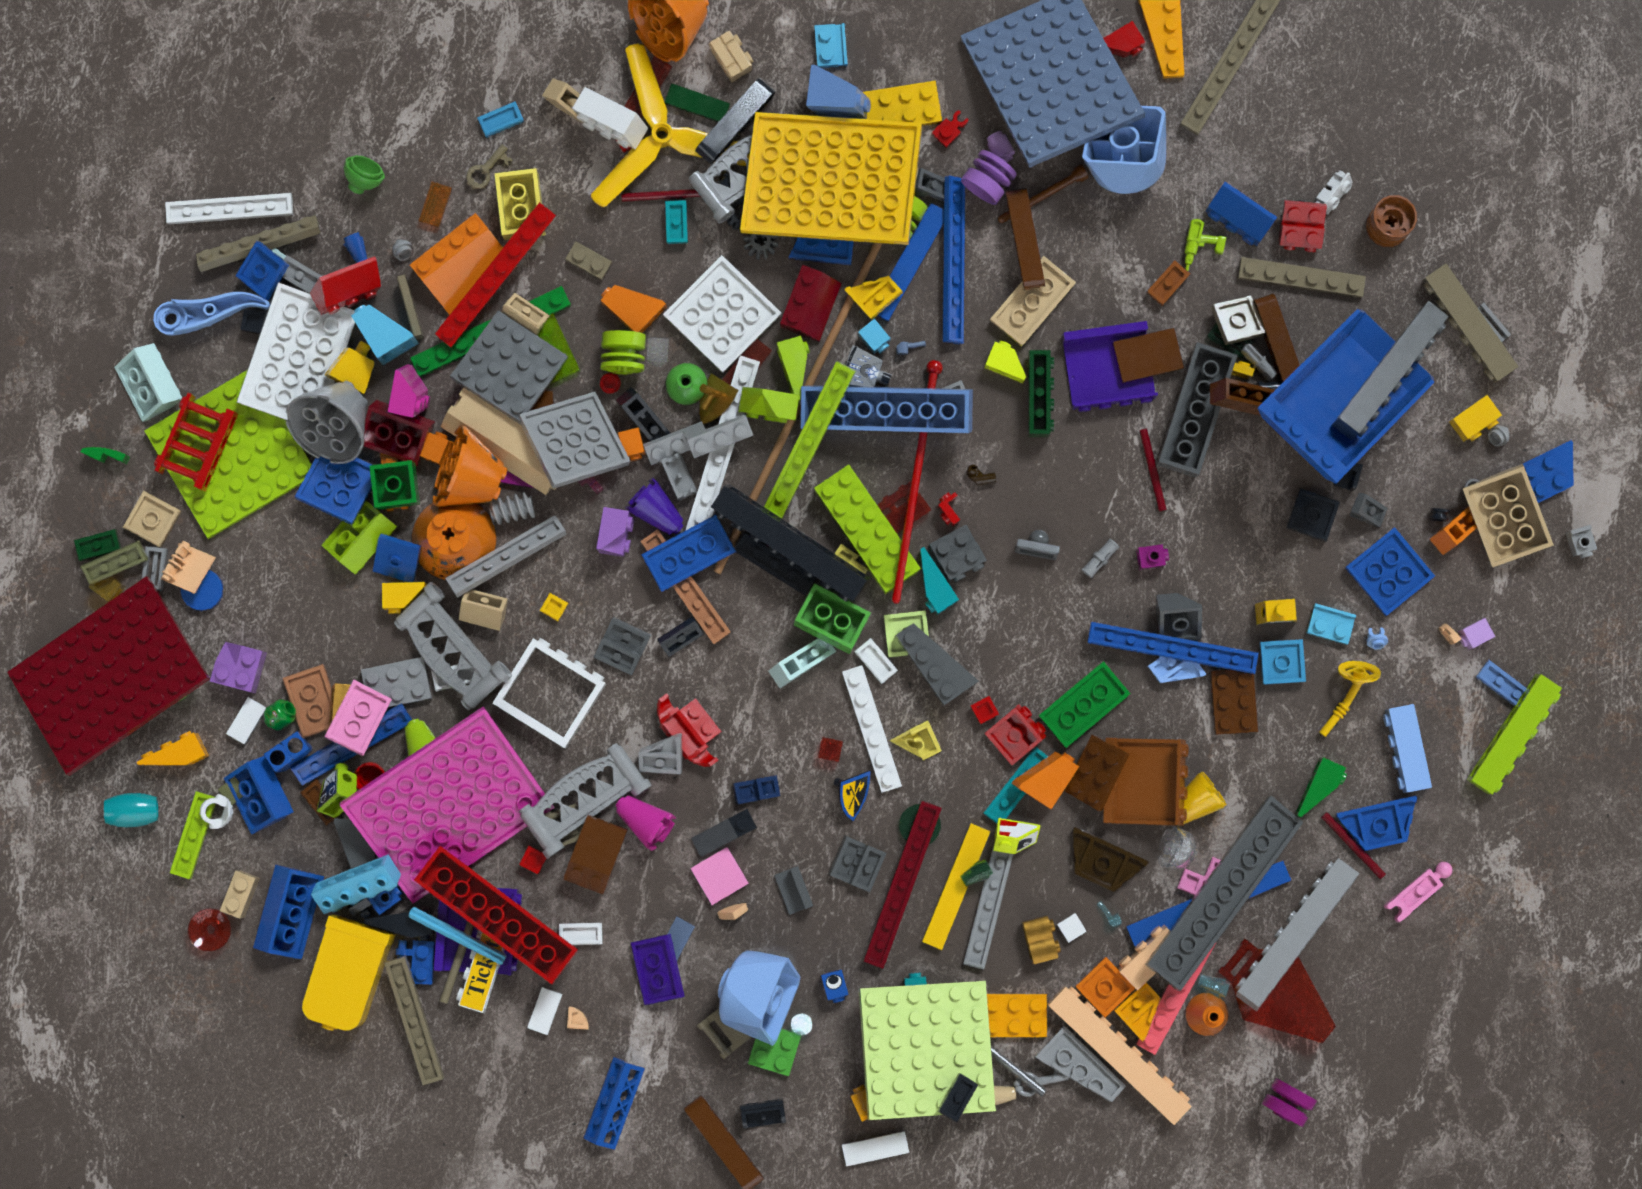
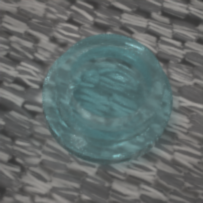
[790,1014,812,1035]

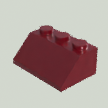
[780,265,842,342]
[364,400,435,466]

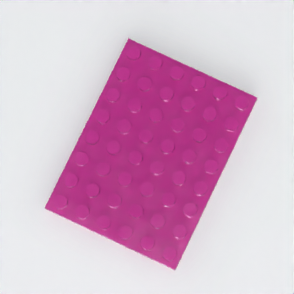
[340,706,555,904]

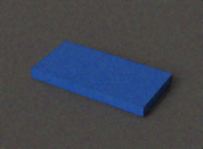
[641,515,736,592]

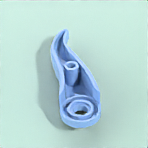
[153,292,270,336]

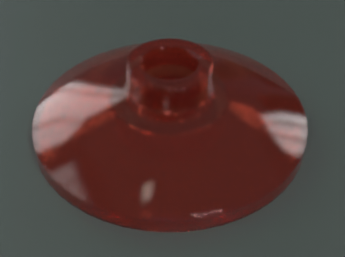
[188,908,231,951]

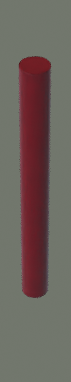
[621,189,701,202]
[1139,428,1167,512]
[1321,812,1386,879]

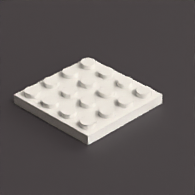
[663,255,782,373]

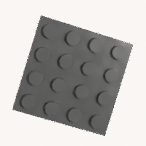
[450,310,568,424]

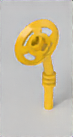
[1319,661,1381,737]

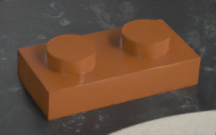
[1146,260,1190,306]

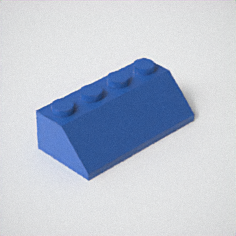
[253,864,324,959]

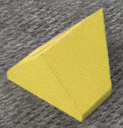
[890,721,942,760]

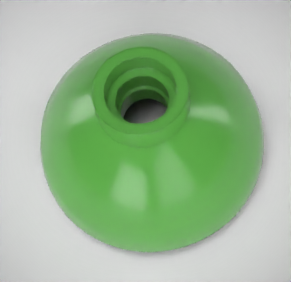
[343,155,385,194]
[665,363,708,405]

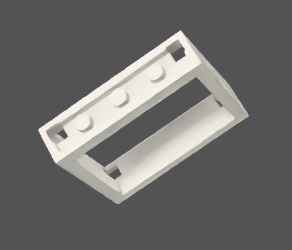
[493,638,606,749]

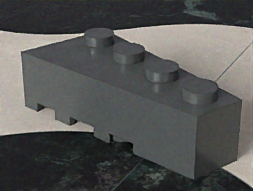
[895,623,979,706]

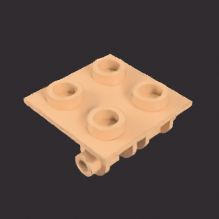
[161,541,216,594]

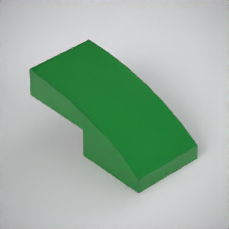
[80,447,130,464]

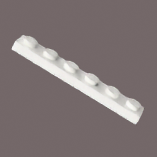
[165,193,293,225]
[842,665,902,793]

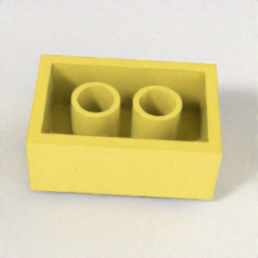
[495,168,546,240]

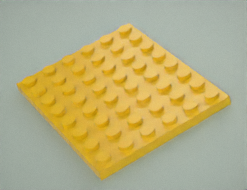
[740,112,922,245]

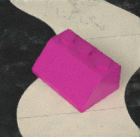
[388,364,430,417]

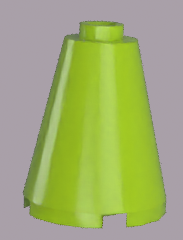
[404,719,435,757]

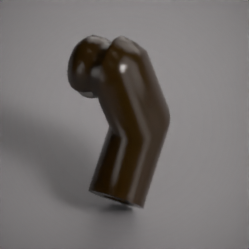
[966,464,996,485]

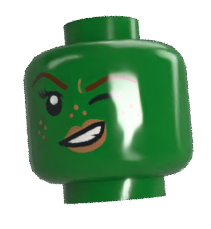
[264,699,296,731]

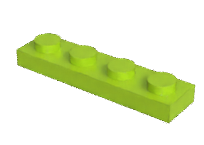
[170,791,216,879]

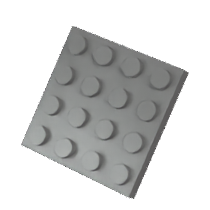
[519,392,630,489]

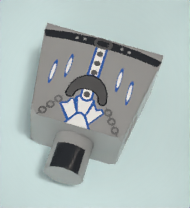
[846,345,892,387]

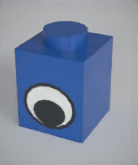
[821,969,849,1003]

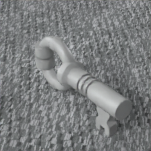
[1013,1069,1069,1097]

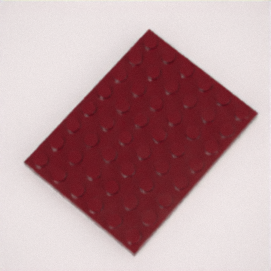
[7,576,210,776]

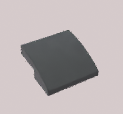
[594,617,651,675]
[828,835,887,892]

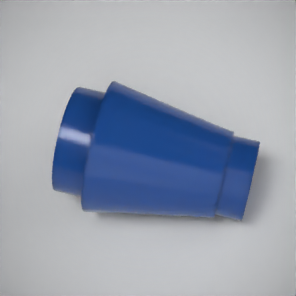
[343,232,368,263]

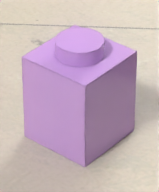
[1458,618,1495,650]

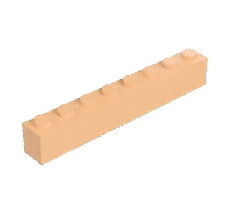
[1047,986,1192,1125]

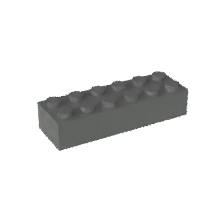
[1156,342,1237,478]

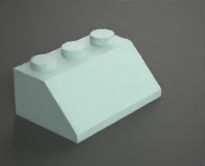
[114,343,182,422]

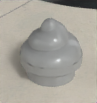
[392,239,413,261]
[1488,425,1510,446]

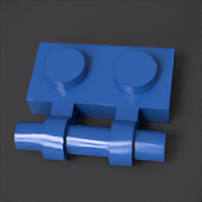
[395,940,435,985]

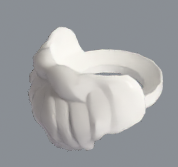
[200,794,233,829]

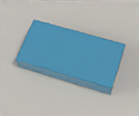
[477,101,524,138]

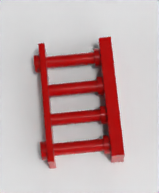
[154,393,239,492]

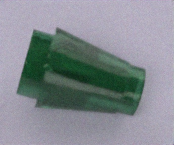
[960,859,993,887]

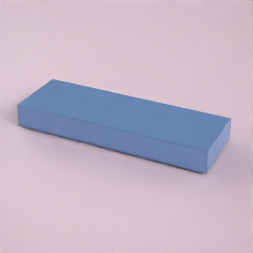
[1475,660,1526,706]

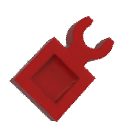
[932,110,969,148]

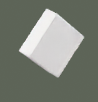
[1057,913,1087,943]

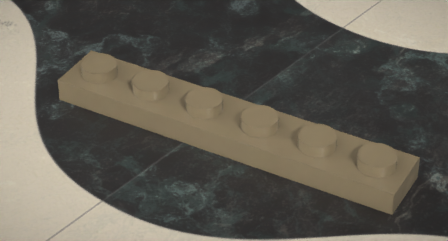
[196,215,321,272]
[1238,257,1366,298]
[384,956,444,1085]

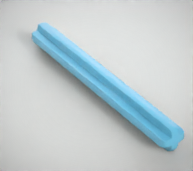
[408,907,506,965]

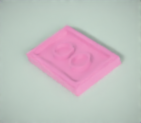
[324,680,392,756]

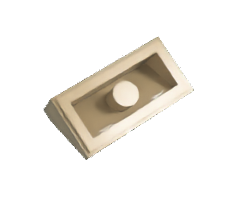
[502,293,550,335]

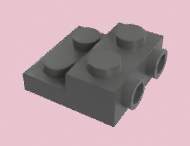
[929,524,987,582]

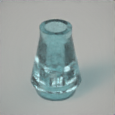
[1197,974,1231,999]

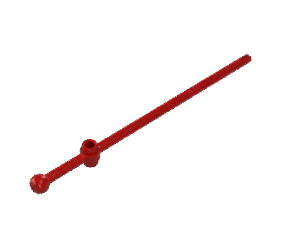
[892,360,943,604]

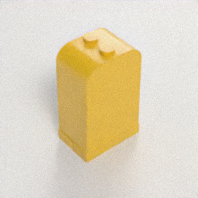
[302,915,396,1031]

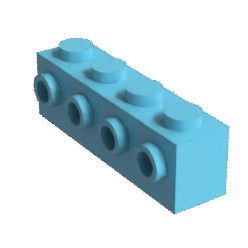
[311,854,401,914]

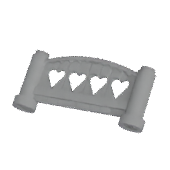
[689,135,752,224]
[394,582,512,710]
[519,743,652,859]

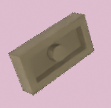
[565,241,612,281]

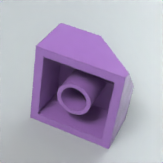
[596,507,634,557]
[210,642,267,694]

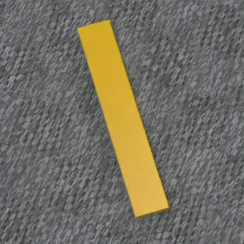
[922,823,991,950]

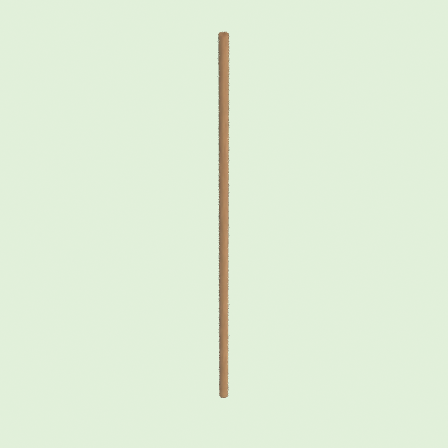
[713,243,883,575]

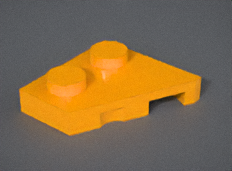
[1114,982,1161,1042]

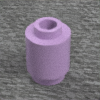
[987,131,1015,162]

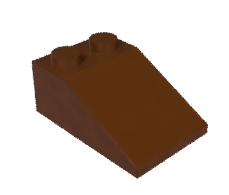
[563,815,628,894]

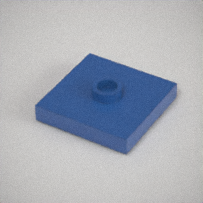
[236,241,289,300]
[373,534,421,582]

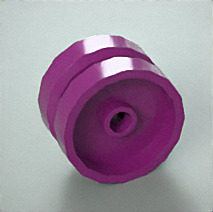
[1261,1077,1317,1127]

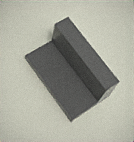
[774,866,813,915]

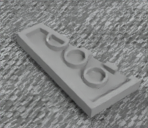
[1034,1026,1126,1102]

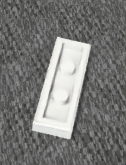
[842,1131,909,1166]

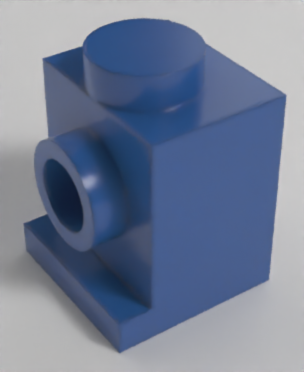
[367,886,403,915]

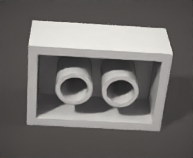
[572,87,648,150]

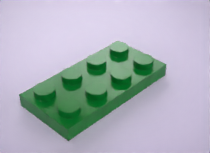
[1038,661,1131,748]

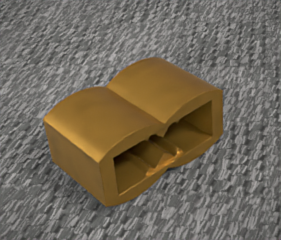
[1022,916,1061,964]

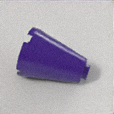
[625,478,684,535]

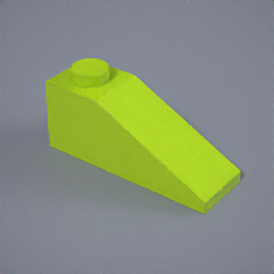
[776,336,810,406]

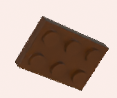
[1210,670,1258,735]
[1064,734,1130,811]

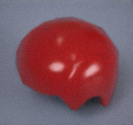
[354,762,385,790]

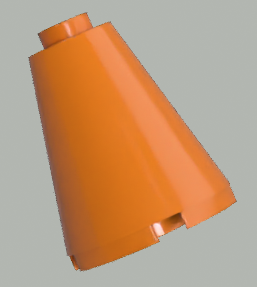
[1185,993,1228,1036]

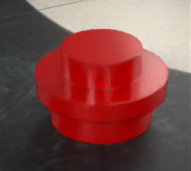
[600,373,621,394]

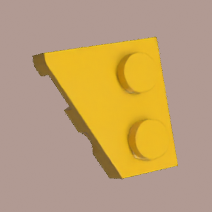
[844,276,903,320]

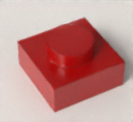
[970,696,999,725]
[519,846,546,874]

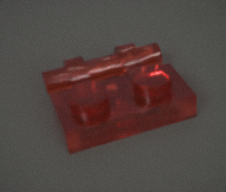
[877,482,931,534]

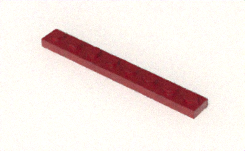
[863,800,942,969]

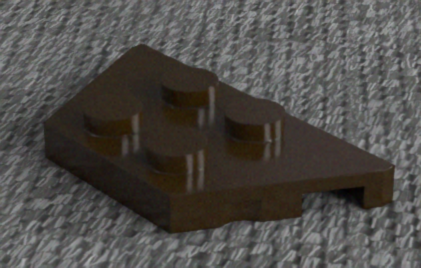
[1073,827,1150,892]

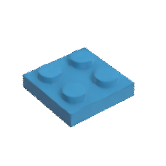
[1259,639,1306,685]

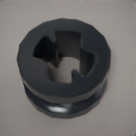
[1429,508,1450,522]

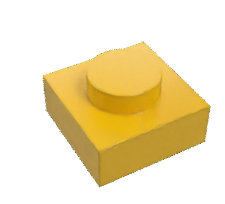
[1232,361,1255,380]

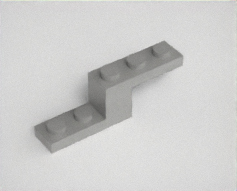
[643,414,753,465]

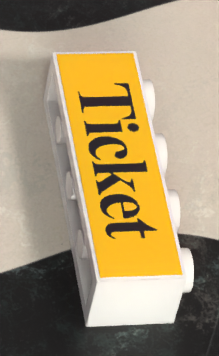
[456,929,505,1013]

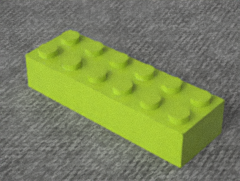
[814,465,921,595]

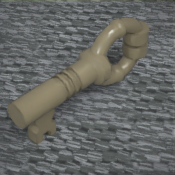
[466,144,513,190]

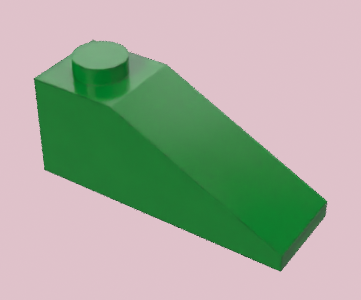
[1295,757,1347,817]

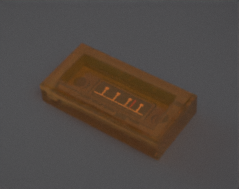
[419,182,452,228]

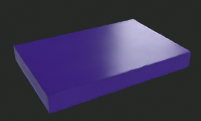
[631,934,685,1006]

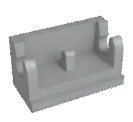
[661,453,697,501]

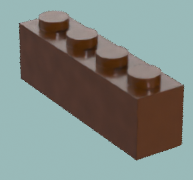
[1210,378,1275,416]

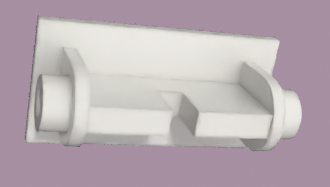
[1315,170,1353,215]

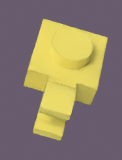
[835,544,868,574]

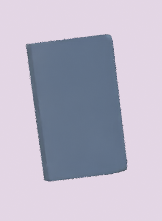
[668,916,695,961]

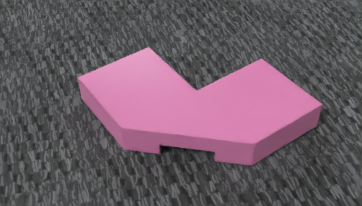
[1177,857,1221,896]

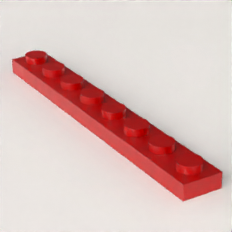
[435,202,556,347]

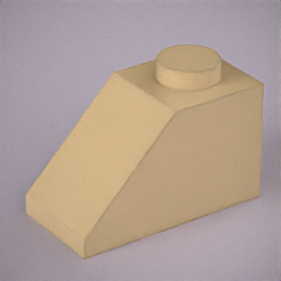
[542,79,583,123]

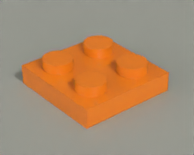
[1075,957,1136,1018]

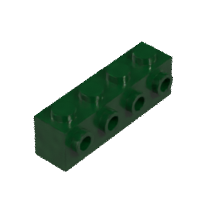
[1028,350,1054,437]

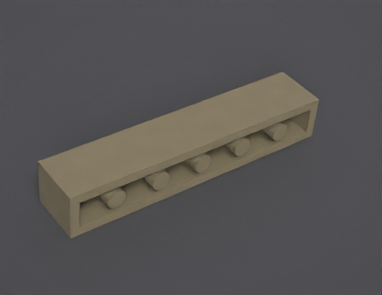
[1423,264,1519,383]

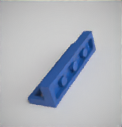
[584,1057,645,1150]

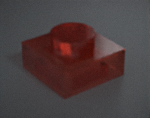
[818,737,843,762]

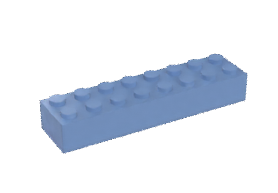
[801,386,973,433]

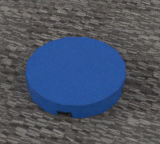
[180,570,223,611]

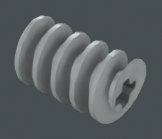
[489,492,535,525]

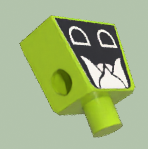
[317,763,357,818]

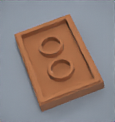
[283,664,332,738]

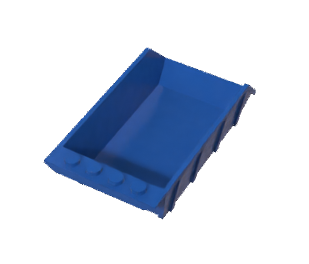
[1257,309,1434,484]

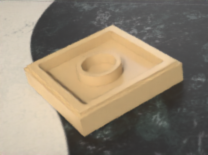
[123,490,182,548]

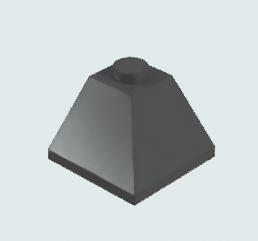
[1156,593,1202,640]

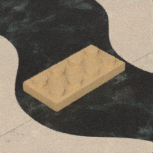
[990,256,1076,347]

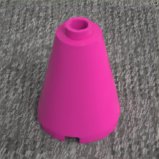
[616,796,676,851]

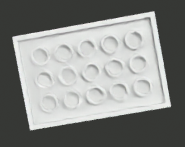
[236,283,355,420]

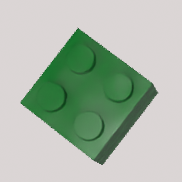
[369,460,420,510]

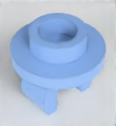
[1366,628,1388,650]

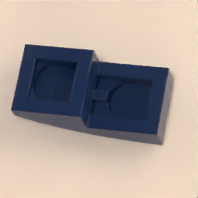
[732,775,780,805]

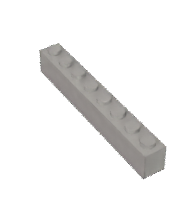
[1236,858,1359,1011]

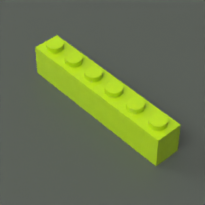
[1466,674,1562,795]

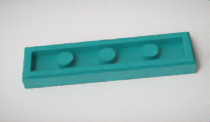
[983,747,1048,824]

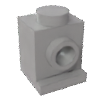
[1565,525,1597,559]

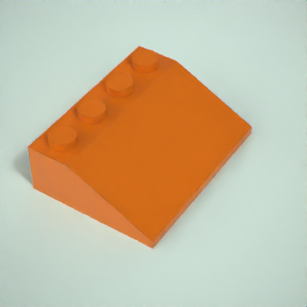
[410,213,517,315]

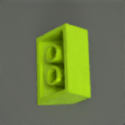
[321,501,397,575]

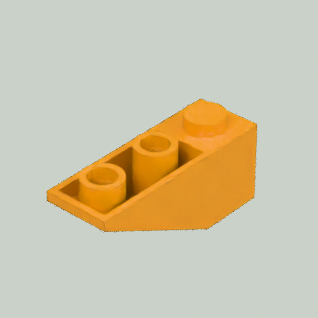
[137,731,209,766]

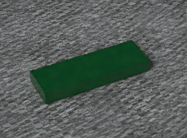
[664,83,730,122]

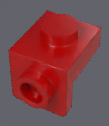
[938,492,960,527]

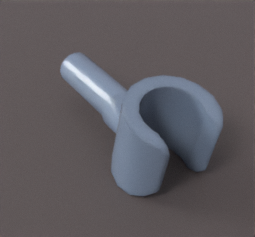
[896,341,926,355]

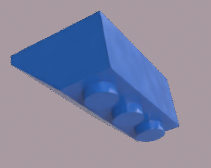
[1205,182,1277,246]
[223,756,294,835]

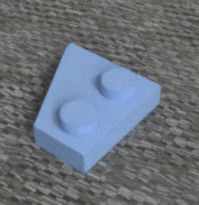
[1147,657,1206,683]

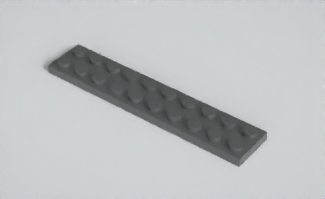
[1145,796,1303,991]

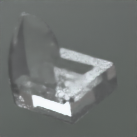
[646,337,669,368]

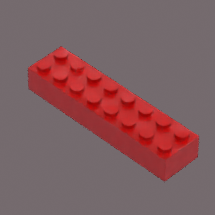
[414,846,579,985]

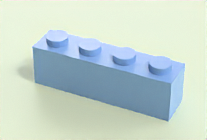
[1383,704,1432,793]

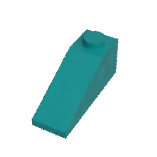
[920,547,959,615]

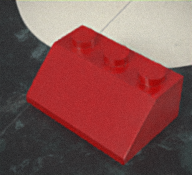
[310,256,381,315]

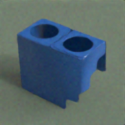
[264,731,312,772]

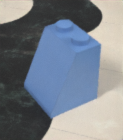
[806,65,871,119]

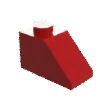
[1103,21,1146,58]

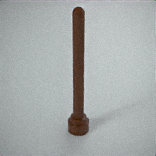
[998,164,1089,223]

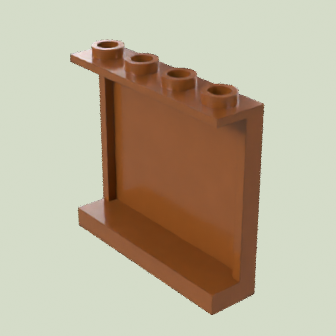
[1103,737,1189,826]

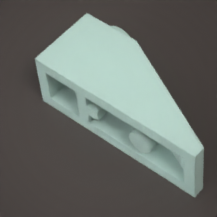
[768,638,836,688]

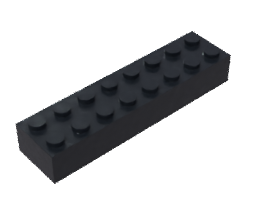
[711,484,871,602]

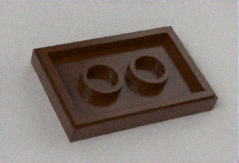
[1112,328,1184,383]

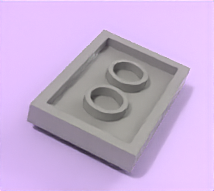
[361,657,432,708]

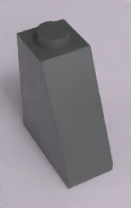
[334,818,378,869]

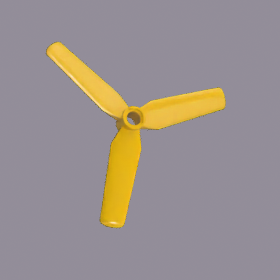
[591,44,750,207]

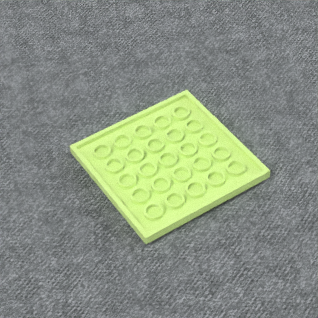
[859,981,996,1120]

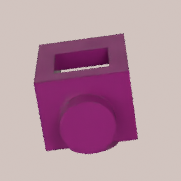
[1136,544,1169,570]

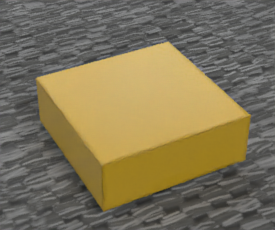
[540,593,569,622]

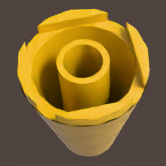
[1184,771,1227,824]

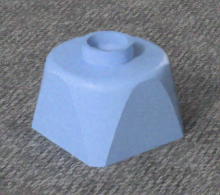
[1082,106,1166,194]
[718,950,800,1046]

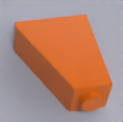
[601,285,667,333]
[1011,752,1079,809]

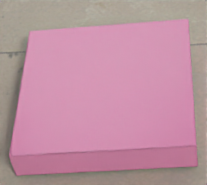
[690,847,749,905]

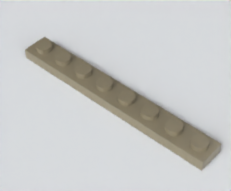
[1180,0,1280,136]

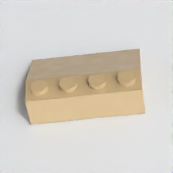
[1462,464,1554,568]

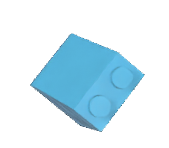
[351,305,419,365]

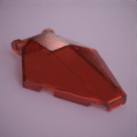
[1218,938,1336,1043]

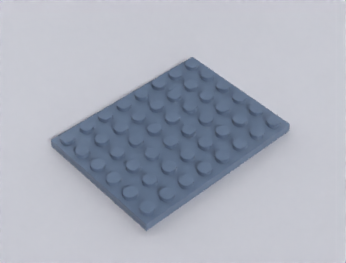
[960,0,1145,168]

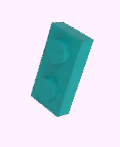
[665,200,688,244]

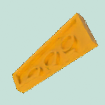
[1138,0,1184,79]

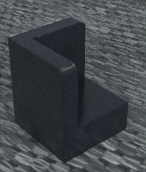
[1333,463,1363,491]

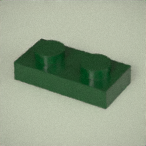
[74,529,121,561]

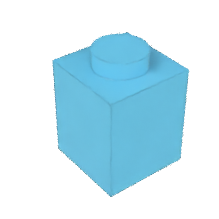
[858,319,890,354]

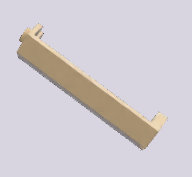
[440,387,556,495]

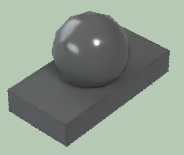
[1015,530,1060,560]

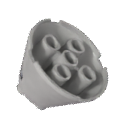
[285,381,368,464]

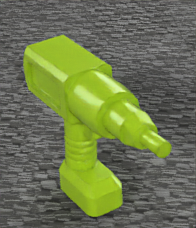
[1185,219,1226,271]

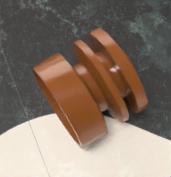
[1366,195,1417,247]

